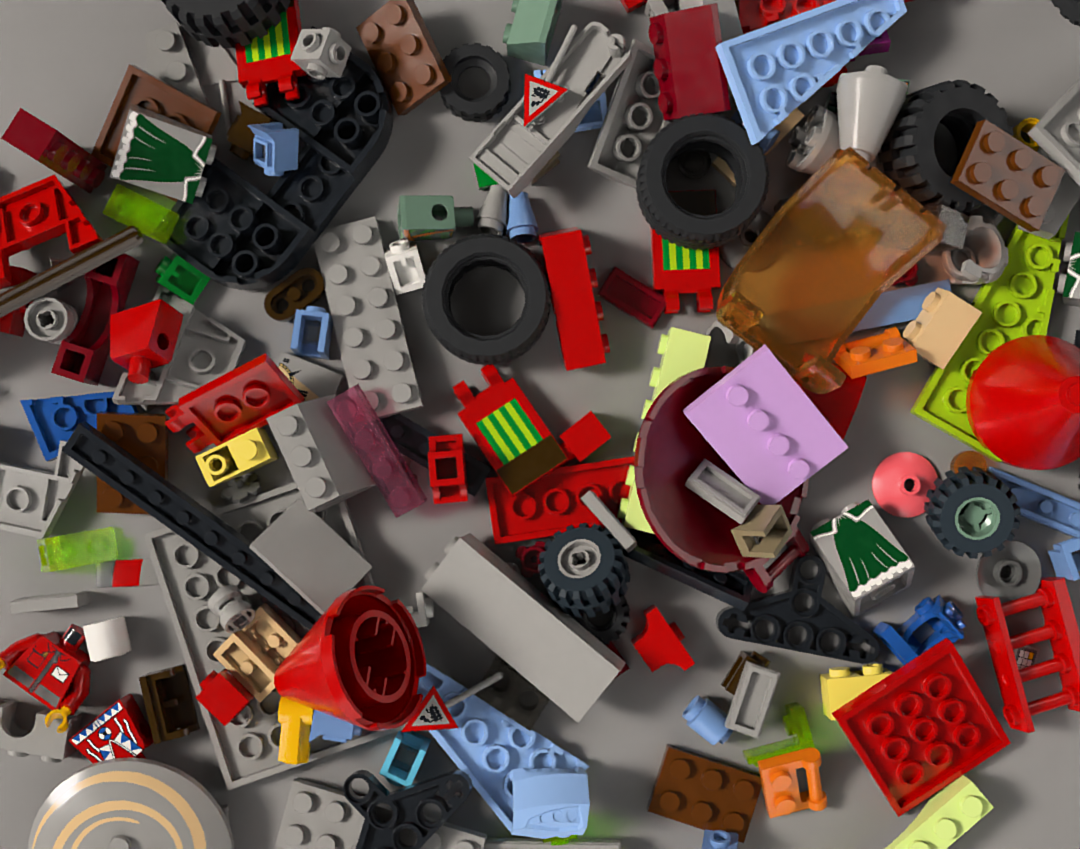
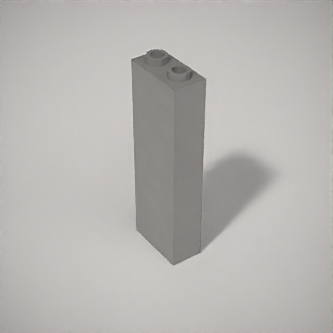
[421,533,626,723]

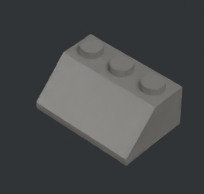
[266,394,377,513]

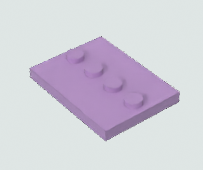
[682,344,849,505]

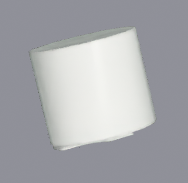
[83,616,132,662]

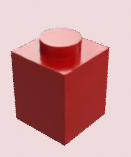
[559,411,612,463]
[195,669,255,726]

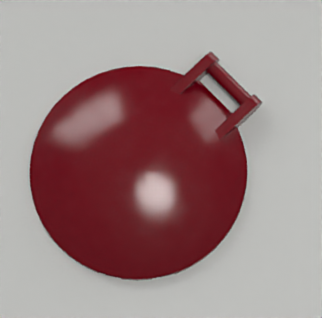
[634,366,810,593]

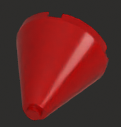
[966,335,1080,470]
[274,585,426,732]

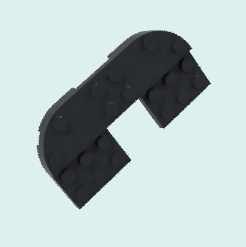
[152,26,394,290]

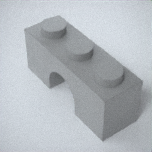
[0,698,82,763]

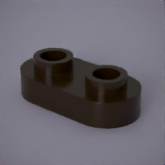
[264,267,325,322]

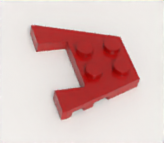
[0,175,102,289]

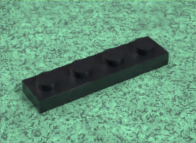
[360,414,492,497]
[622,528,753,611]

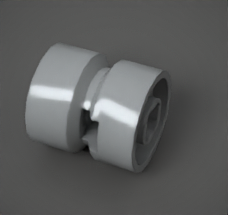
[24,297,82,345]

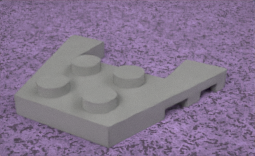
[112,284,246,405]
[0,426,85,539]

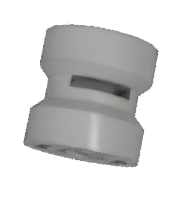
[208,585,255,633]

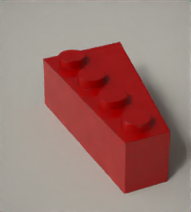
[537,227,610,371]

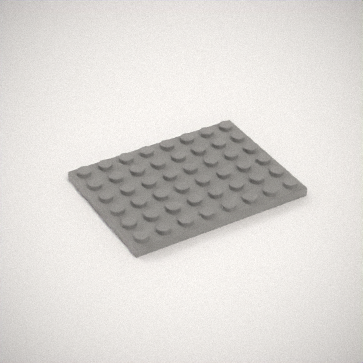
[143,482,405,790]

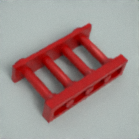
[975,576,1080,733]

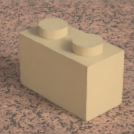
[903,287,982,369]

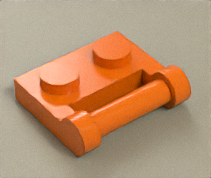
[830,327,918,379]
[757,748,828,819]

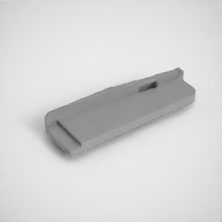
[469,22,632,198]

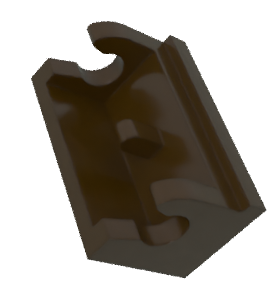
[139,664,200,744]

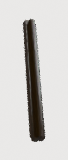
[0,225,144,318]

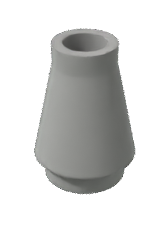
[475,185,509,236]

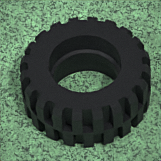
[161,0,291,48]
[878,80,1014,217]

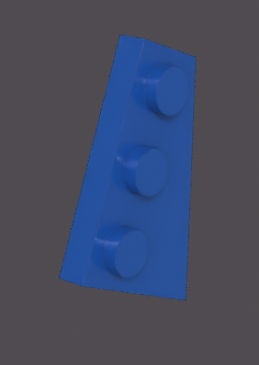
[20,391,139,461]

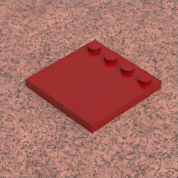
[832,638,1011,817]

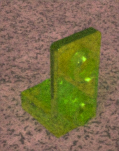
[102,183,180,244]
[37,527,119,573]
[742,702,815,767]

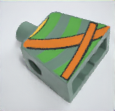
[397,195,474,242]

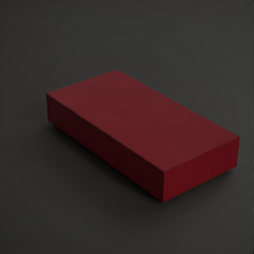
[597,266,666,329]

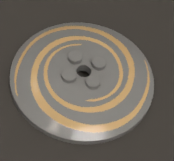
[28,757,234,849]

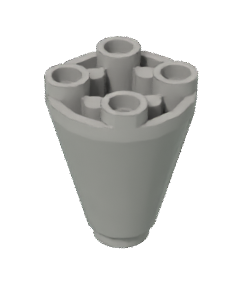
[836,65,908,170]
[785,104,882,185]

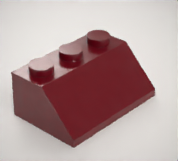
[648,3,731,120]

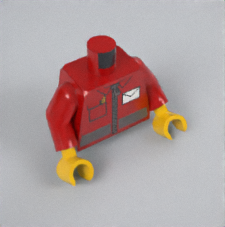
[0,624,91,733]

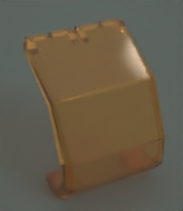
[716,147,947,394]

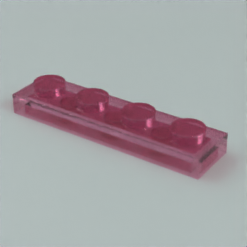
[327,384,427,518]

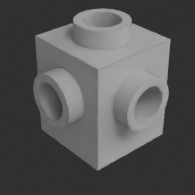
[290,27,352,80]

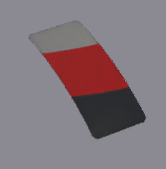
[96,558,159,588]

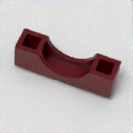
[1,108,108,193]
[51,253,140,386]

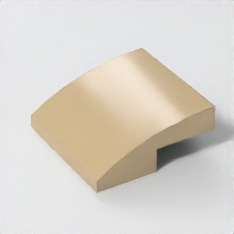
[213,602,302,703]

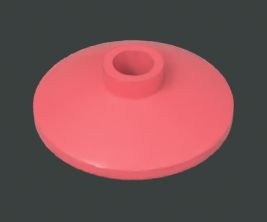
[872,452,938,518]

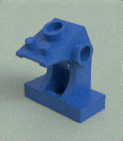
[872,595,966,665]

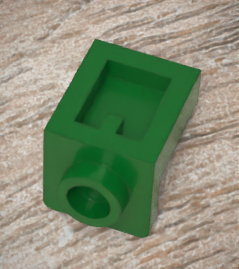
[154,253,211,305]

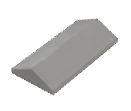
[587,39,672,189]

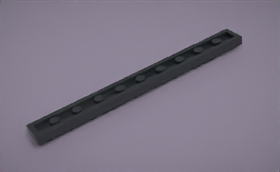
[62,421,322,630]

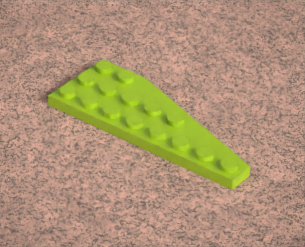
[910,213,1070,462]

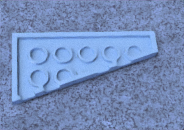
[715,0,907,145]
[417,662,590,832]

